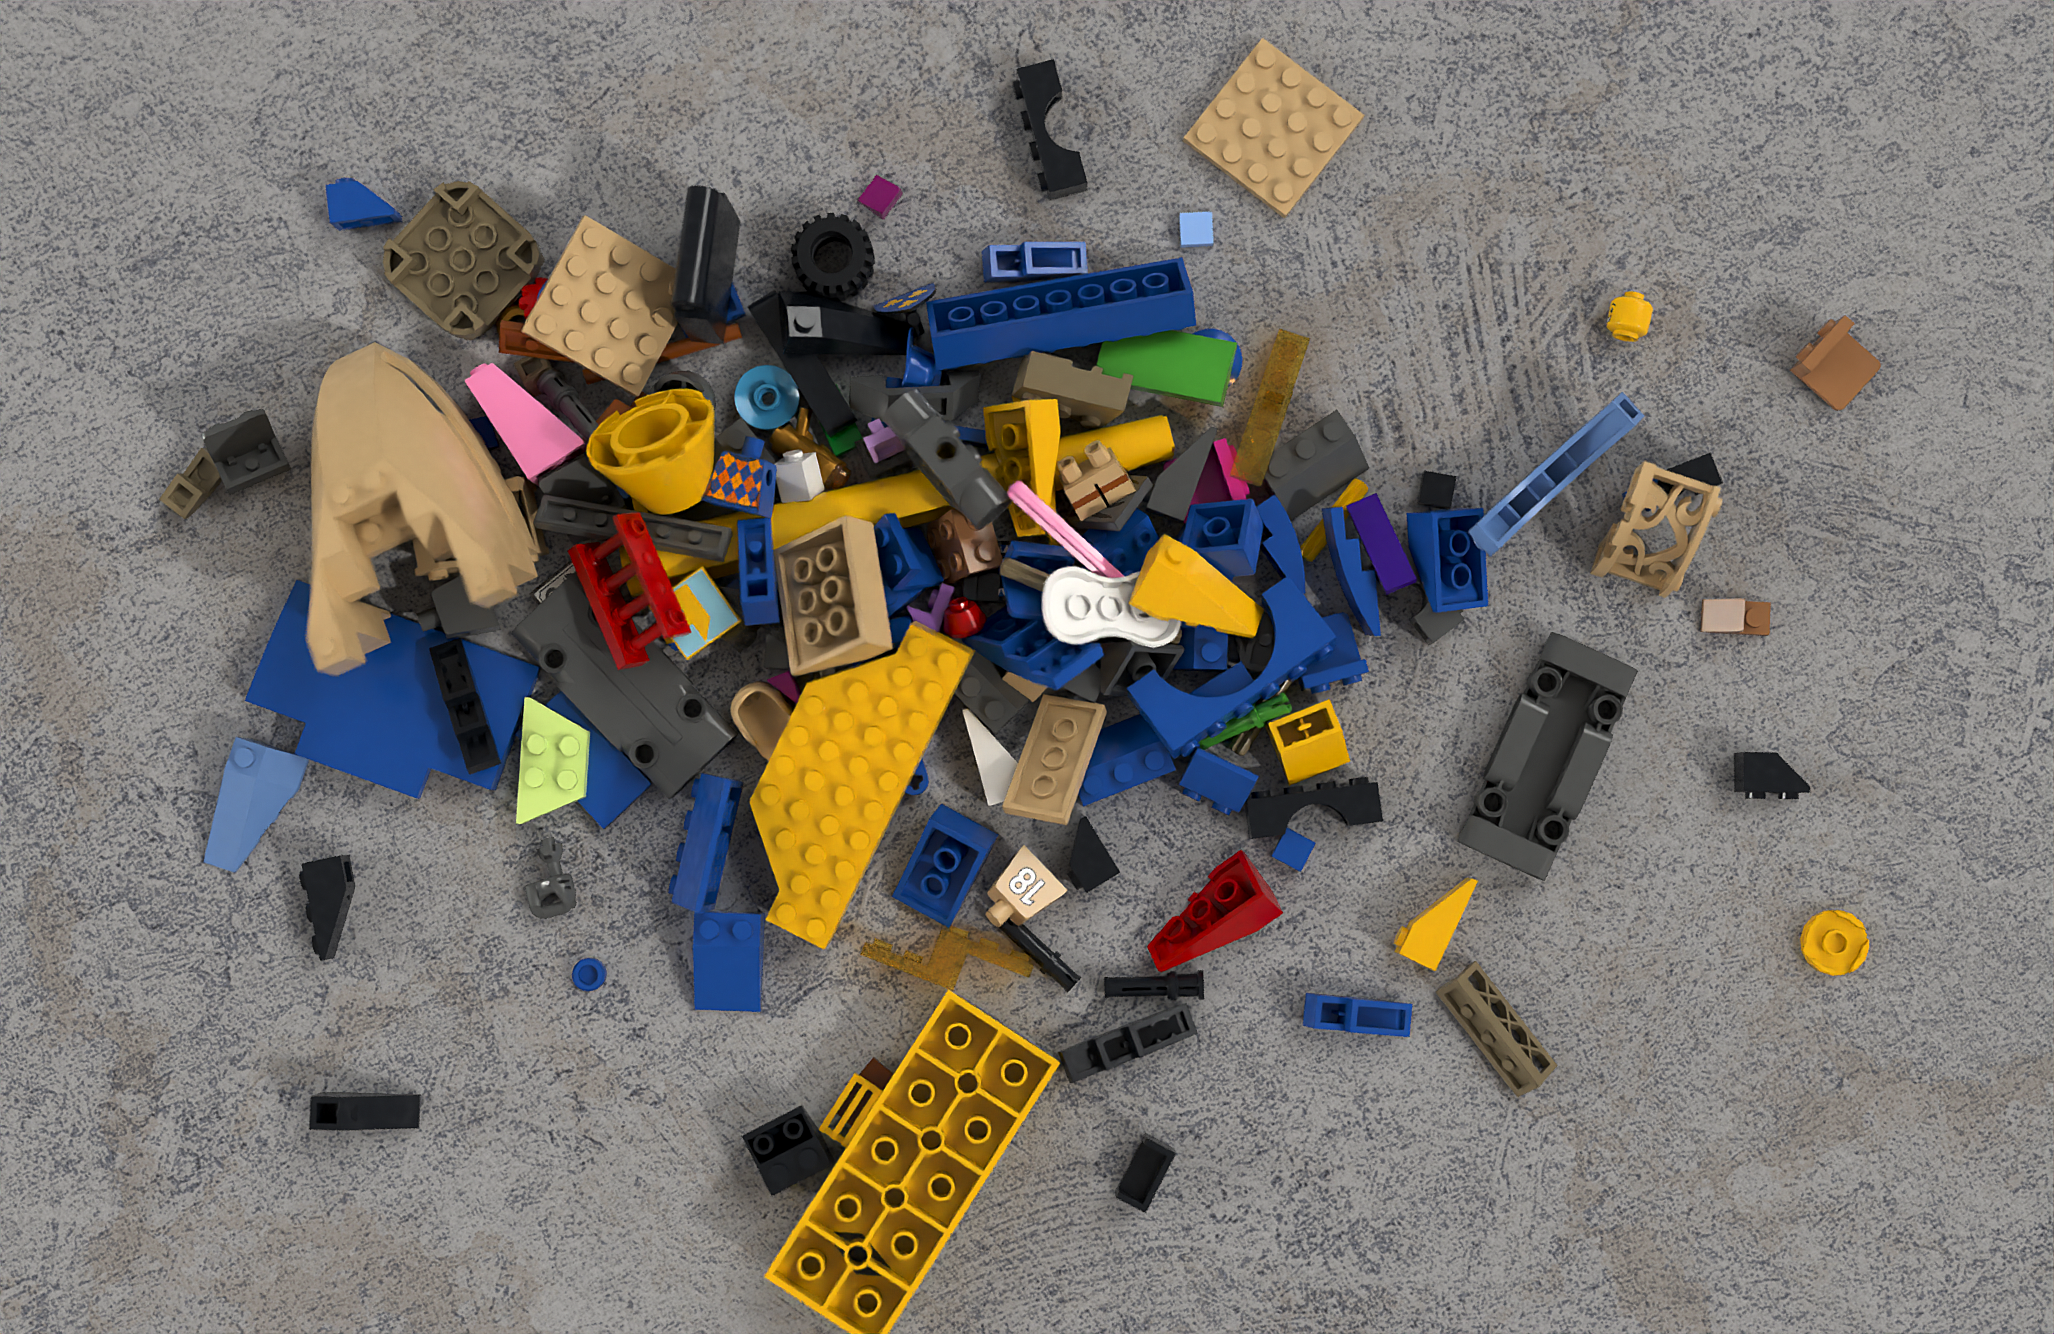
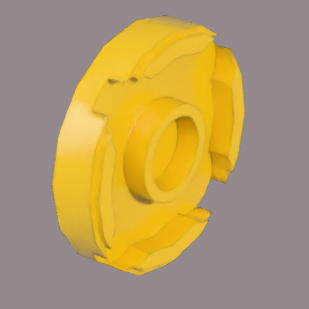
[1800,910,1869,976]

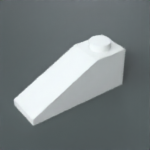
[962,709,1018,806]

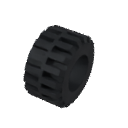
[791,213,875,301]

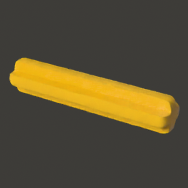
[1300,478,1368,562]

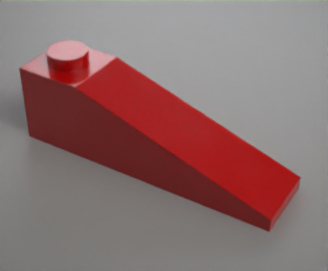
[1147,850,1283,972]

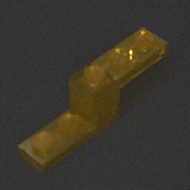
[1229,328,1310,487]
[860,925,1034,991]

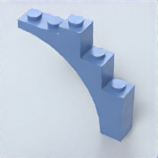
[1468,392,1644,556]

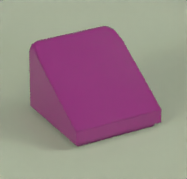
[857,174,903,220]
[767,671,802,703]

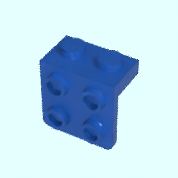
[1081,508,1159,576]
[873,513,944,591]
[1000,541,1076,621]
[1298,612,1369,694]

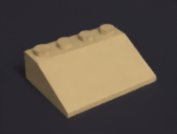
[774,515,893,676]

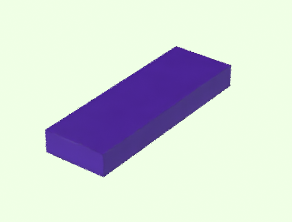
[1346,493,1417,595]

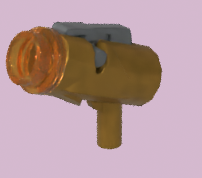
[769,408,852,490]

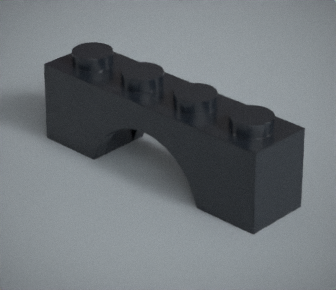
[1012,59,1087,200]
[1244,777,1383,839]

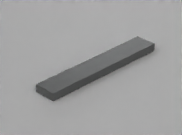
[533,494,733,562]

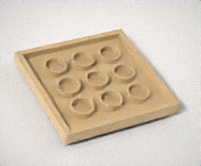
[1183,37,1365,219]
[521,215,678,397]

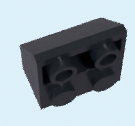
[742,1105,834,1196]

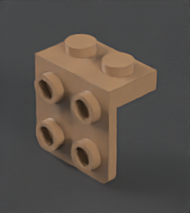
[1790,315,1881,411]
[927,509,1003,586]

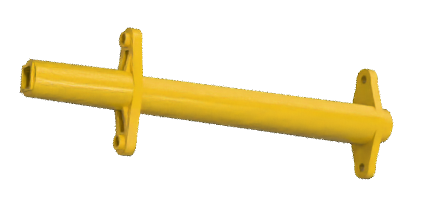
[619,395,1175,644]

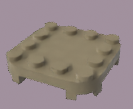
[383,181,544,341]

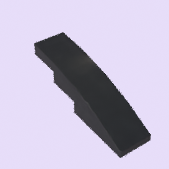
[429,638,502,774]
[1058,1002,1198,1083]

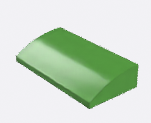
[1096,330,1238,407]

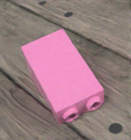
[464,363,587,487]

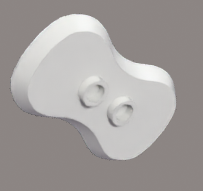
[1042,567,1181,647]

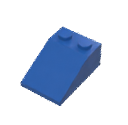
[1407,508,1488,612]
[892,804,998,928]
[693,911,765,1012]

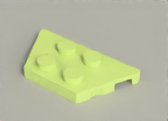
[516,697,590,824]

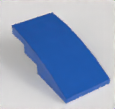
[961,605,1104,690]

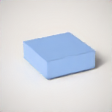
[1179,212,1213,247]

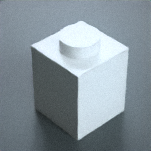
[774,449,825,503]

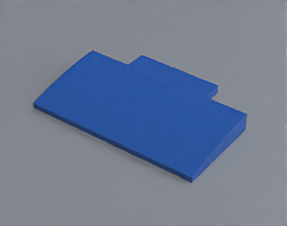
[245,580,541,799]

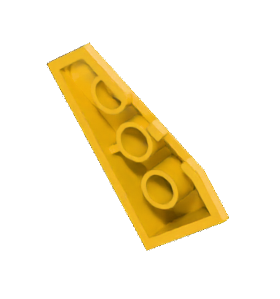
[983,399,1060,537]

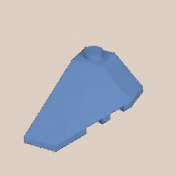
[203,737,309,872]

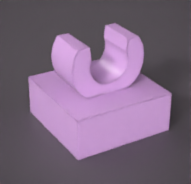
[863,418,904,463]

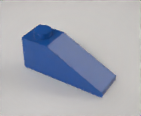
[737,517,779,625]

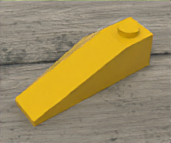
[1128,534,1264,638]

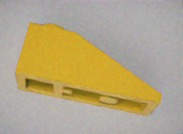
[1394,878,1478,971]

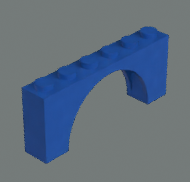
[1127,575,1336,759]

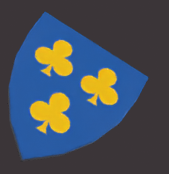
[873,283,936,337]

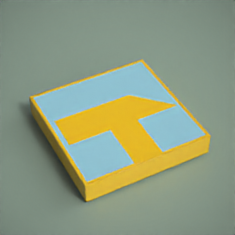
[648,567,742,660]

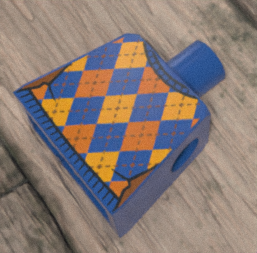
[702,436,777,518]

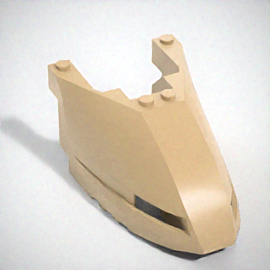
[307,342,538,676]

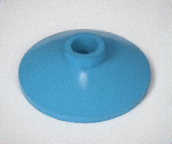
[734,365,800,430]

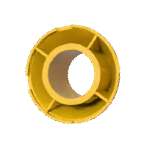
[586,389,715,515]

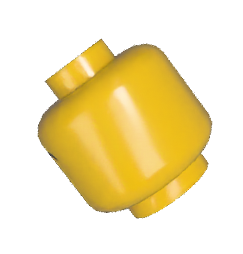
[1606,291,1653,342]

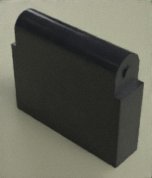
[671,185,741,344]

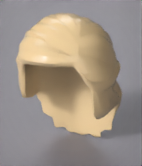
[730,681,794,761]

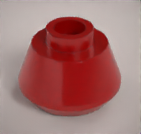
[943,597,987,638]

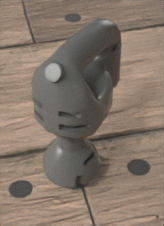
[525,837,576,919]

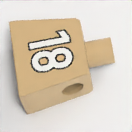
[985,845,1068,927]

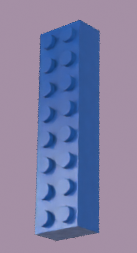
[926,257,1196,370]

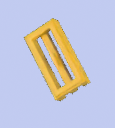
[818,1072,883,1148]

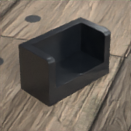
[1115,1133,1176,1213]

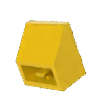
[1265,699,1350,786]

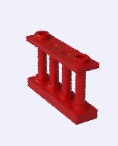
[567,512,691,670]

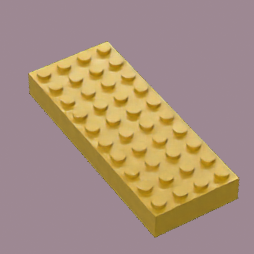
[764,989,1060,1334]

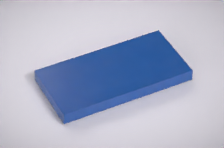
[515,691,653,829]

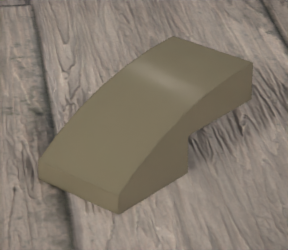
[159,448,222,519]

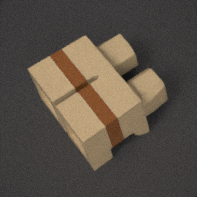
[1057,440,1136,521]

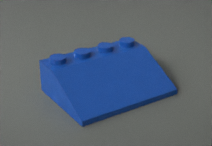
[668,773,744,913]

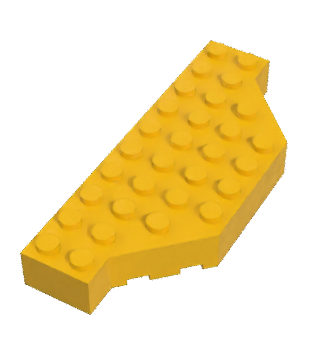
[749,621,975,950]

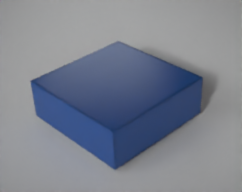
[1271,828,1316,872]

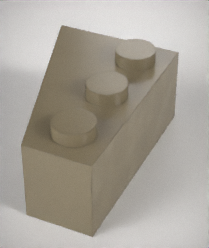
[1012,351,1134,430]

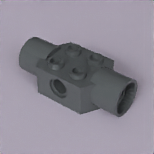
[882,389,1012,530]

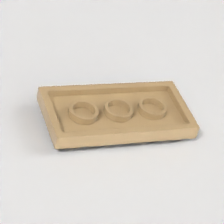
[1002,694,1107,825]

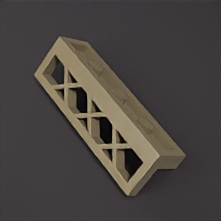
[1436,961,1558,1097]

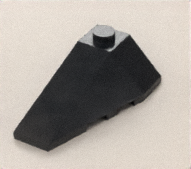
[778,291,910,355]

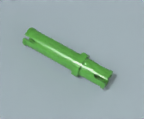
[1198,692,1292,750]

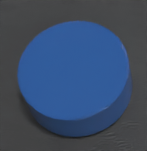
[572,958,607,991]

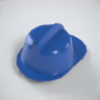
[901,327,942,388]

